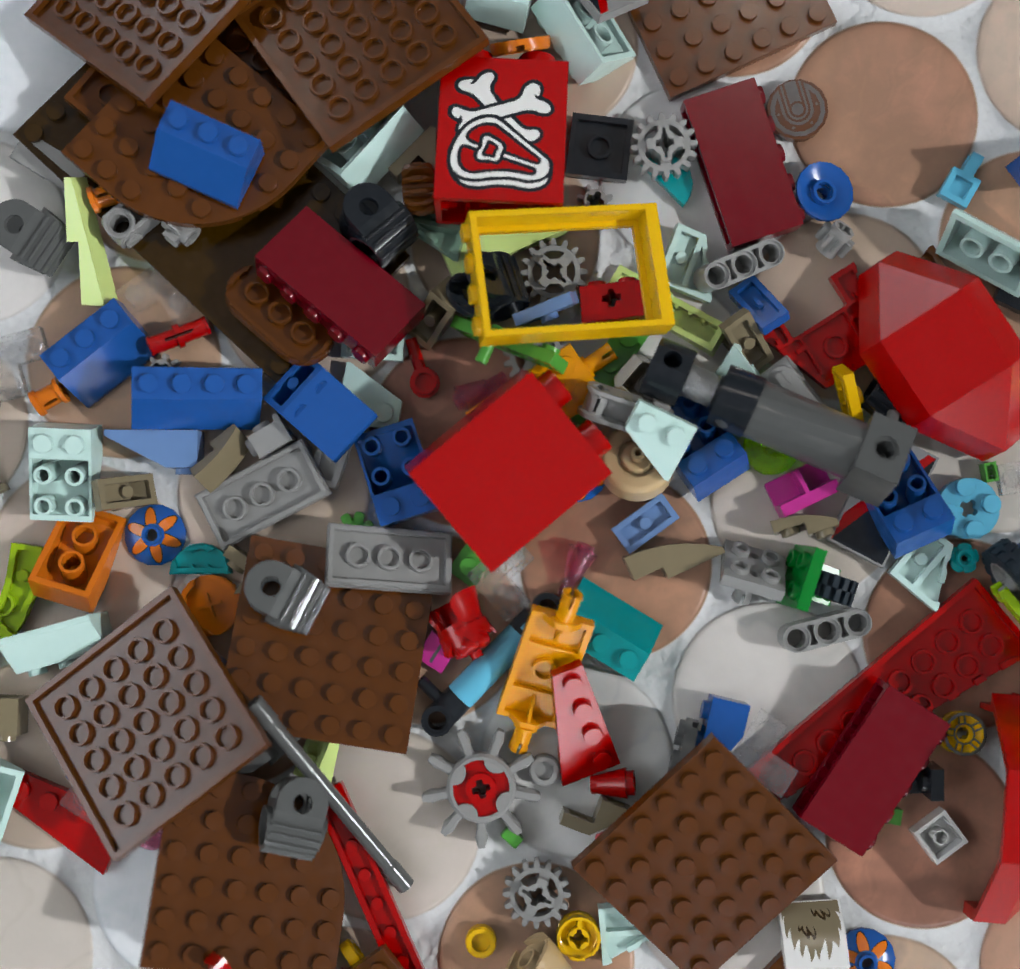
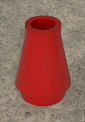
[590,767,636,799]

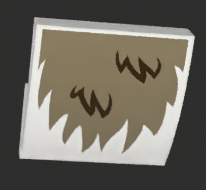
[777,898,850,969]

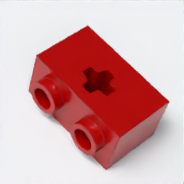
[579,277,645,324]

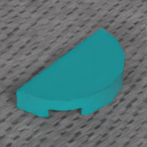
[640,154,693,208]
[169,543,233,574]

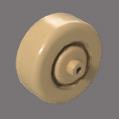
[601,429,674,502]

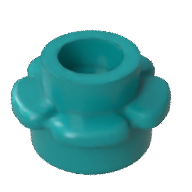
[949,543,979,573]

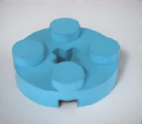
[939,478,1002,539]

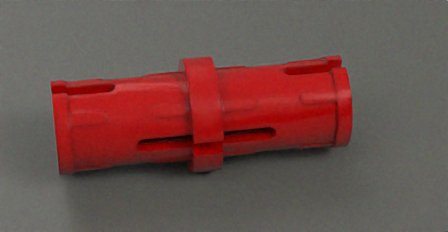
[145,316,211,356]

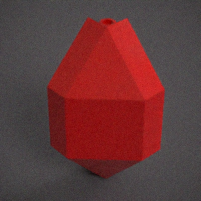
[858,251,1020,461]
[963,692,1020,924]

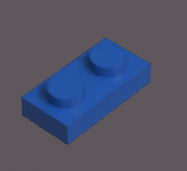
[728,275,790,336]

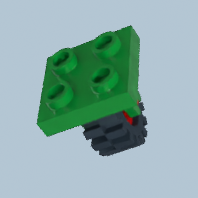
[776,544,859,612]

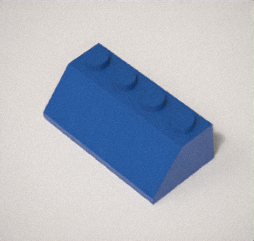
[131,366,262,430]

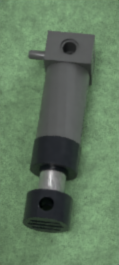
[639,337,918,507]

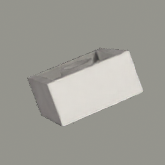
[908,806,969,865]

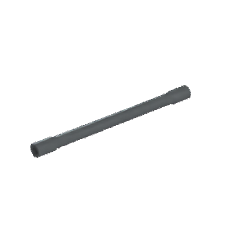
[247,695,414,893]

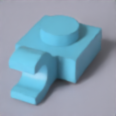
[936,151,984,210]

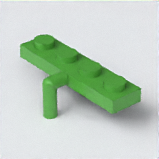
[450,315,568,374]

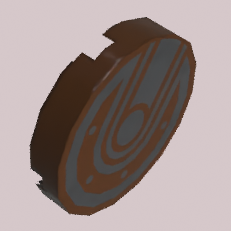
[765,79,828,142]

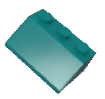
[576,577,663,682]

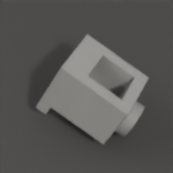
[244,413,297,459]

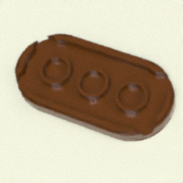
[225,265,334,366]

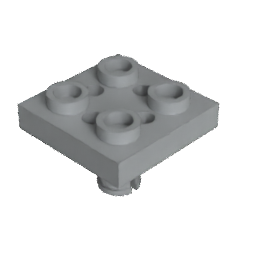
[720,539,785,605]

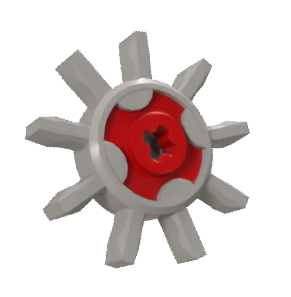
[422,728,541,848]

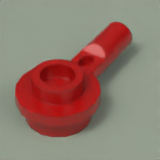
[405,337,440,399]

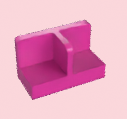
[764,464,839,518]

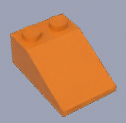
[27,510,127,614]

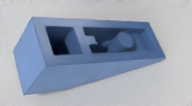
[104,430,205,475]

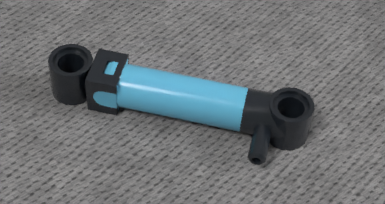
[418,591,560,737]

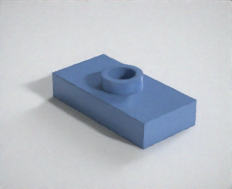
[512,291,580,326]
[611,493,680,554]

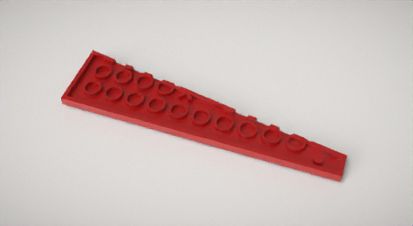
[747,578,1020,800]

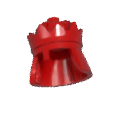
[428,585,498,661]

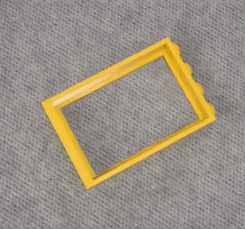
[460,203,675,347]

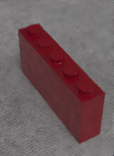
[680,77,805,253]
[255,206,426,368]
[792,677,951,857]

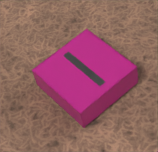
[422,630,451,674]

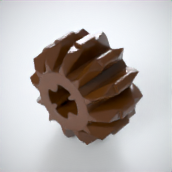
[401,161,435,216]

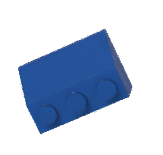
[149,100,265,210]
[39,298,159,408]

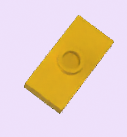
[832,364,864,421]

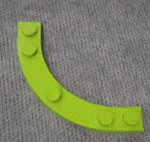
[0,543,44,639]

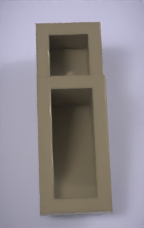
[622,543,725,581]

